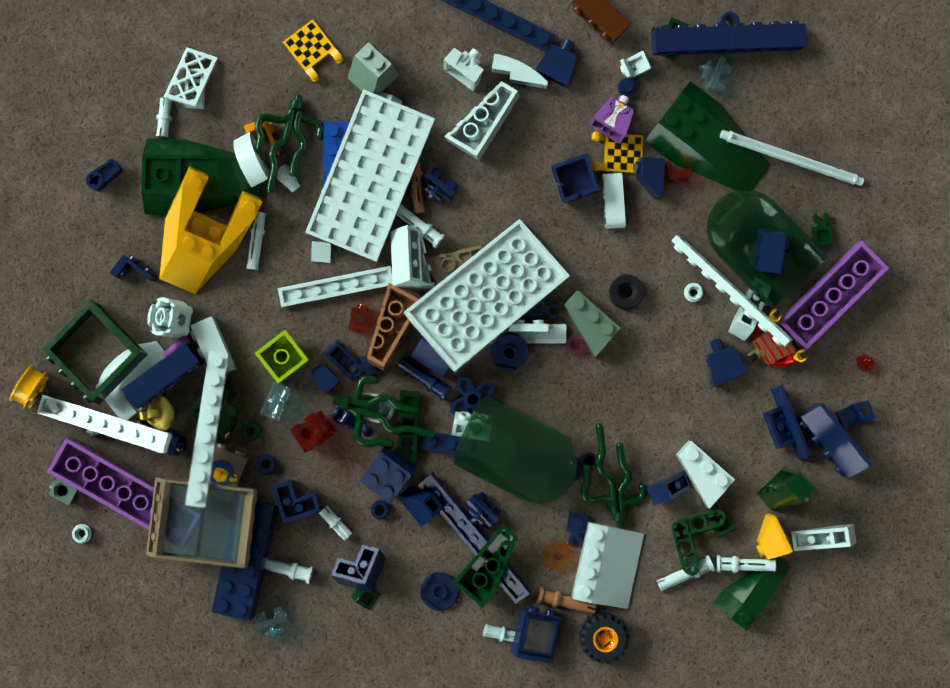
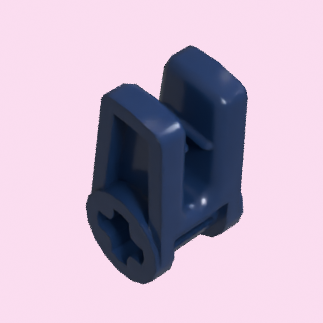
[86,159,123,191]

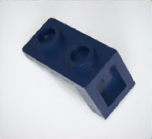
[109,255,157,282]

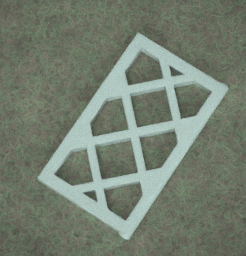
[164,47,218,108]

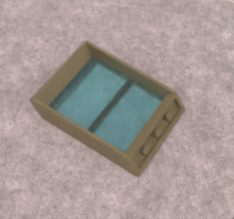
[146,477,257,568]

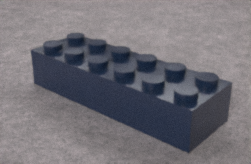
[211,498,278,621]

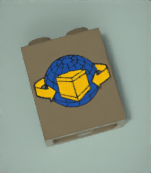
[209,444,250,502]

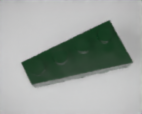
[756,468,816,510]

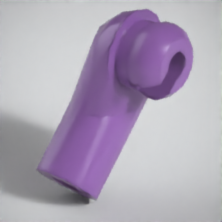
[164,336,190,357]

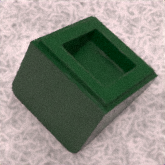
[351,589,380,610]

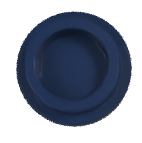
[618,78,637,97]

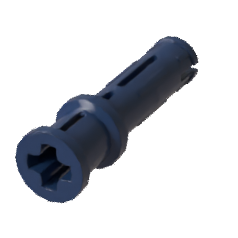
[396,357,452,401]

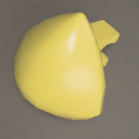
[139,396,174,431]

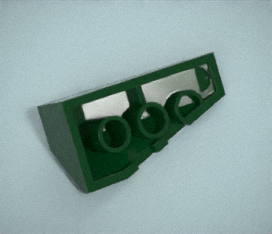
[453,523,518,608]
[713,557,790,630]

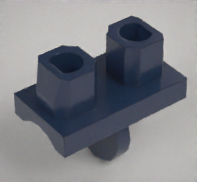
[422,168,458,203]
[464,492,501,529]

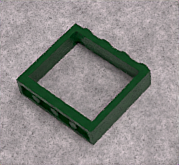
[42,300,148,405]

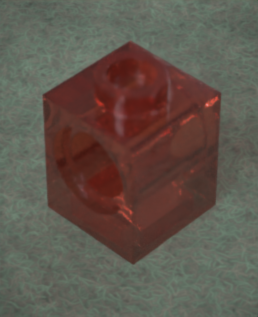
[349,304,372,334]

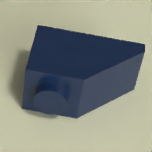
[634,157,665,199]
[647,470,692,505]

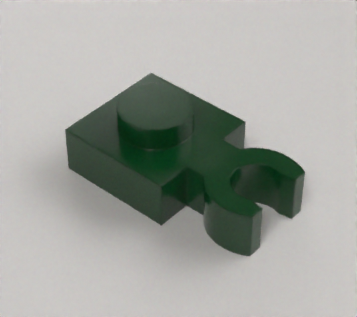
[811,212,833,247]

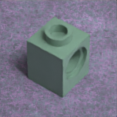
[48,478,80,506]

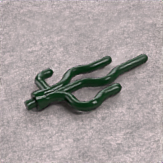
[254,94,324,194]
[332,376,436,448]
[580,423,647,527]

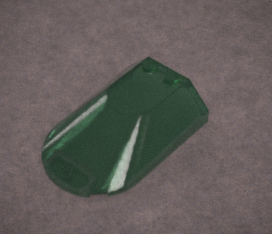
[707,190,828,310]
[454,395,578,504]

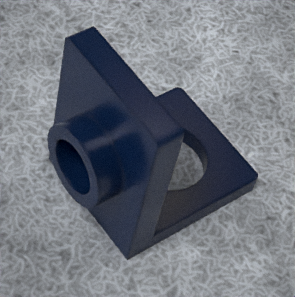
[836,400,875,430]

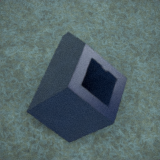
[397,486,444,527]

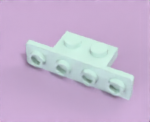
[490,320,566,343]

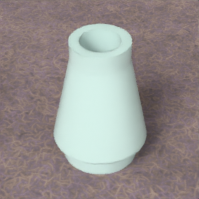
[276,164,300,193]

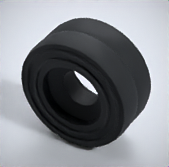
[609,274,645,310]

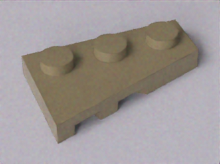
[425,245,482,285]

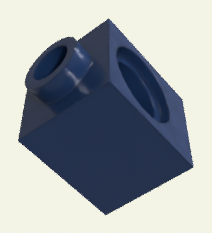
[310,364,341,394]

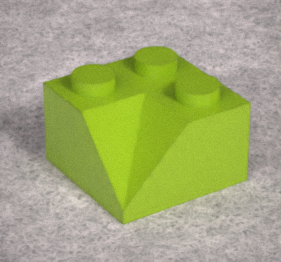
[255,330,311,384]

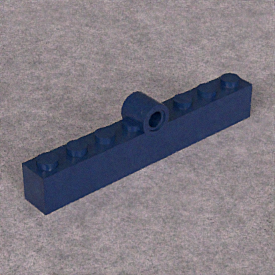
[651,12,807,56]

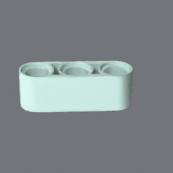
[602,173,626,229]

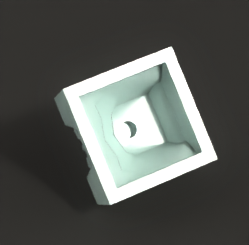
[443,48,484,92]

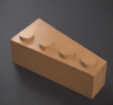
[367,283,419,372]

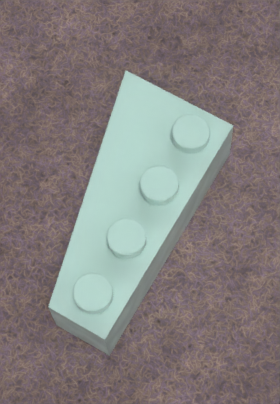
[444,81,520,160]

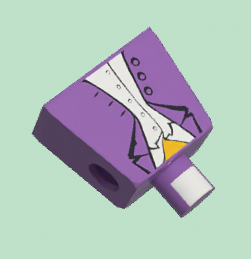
[588,95,634,144]

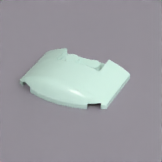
[96,341,173,421]

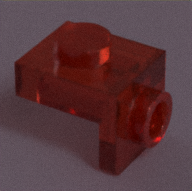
[664,160,693,184]

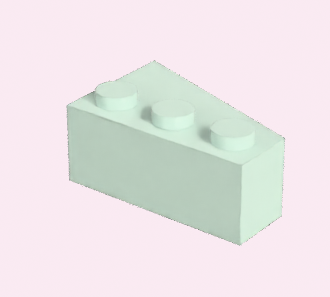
[390,225,435,293]
[676,440,735,509]

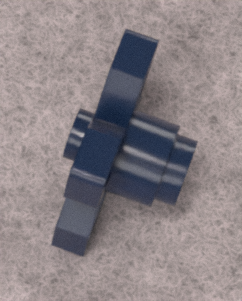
[450,376,495,416]

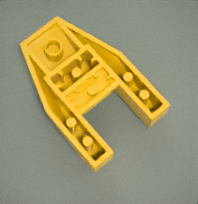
[159,166,262,294]

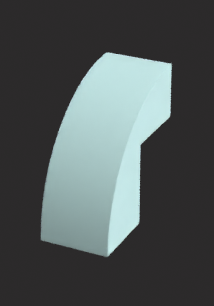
[234,132,269,187]

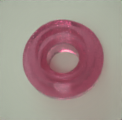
[565,336,585,355]

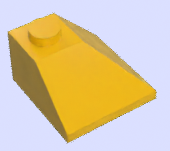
[756,514,793,560]

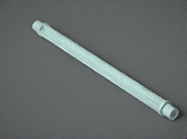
[720,130,864,186]

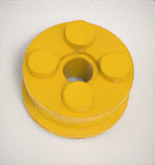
[9,364,49,409]

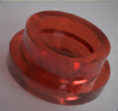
[856,354,875,372]

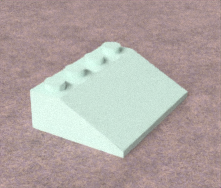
[572,521,644,609]

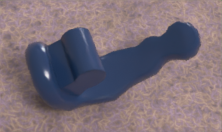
[332,407,373,437]

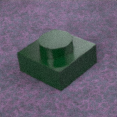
[709,511,736,539]

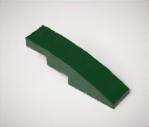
[397,390,420,471]

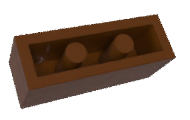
[572,0,630,44]

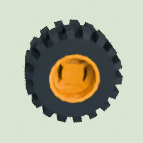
[578,612,629,664]

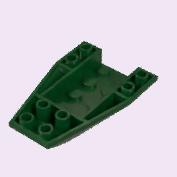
[141,139,261,215]

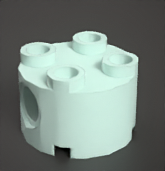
[148,297,193,339]

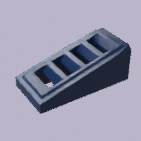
[323,339,361,380]

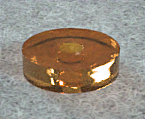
[542,540,573,572]

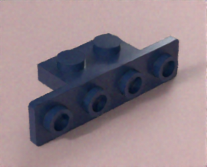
[762,385,812,460]

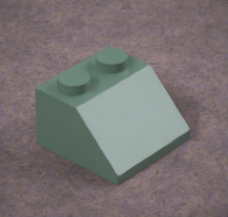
[348,43,399,95]

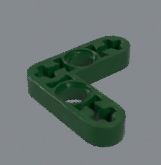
[671,509,727,576]

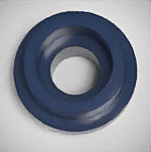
[258,455,277,474]
[371,500,390,519]

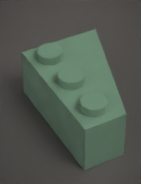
[563,290,621,357]

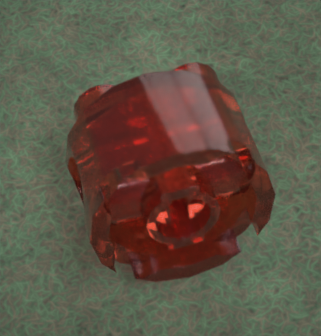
[290,410,337,453]

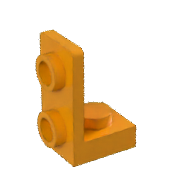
[244,121,282,157]

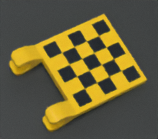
[283,19,343,82]
[591,132,643,173]

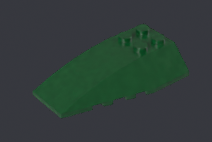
[644,81,770,195]

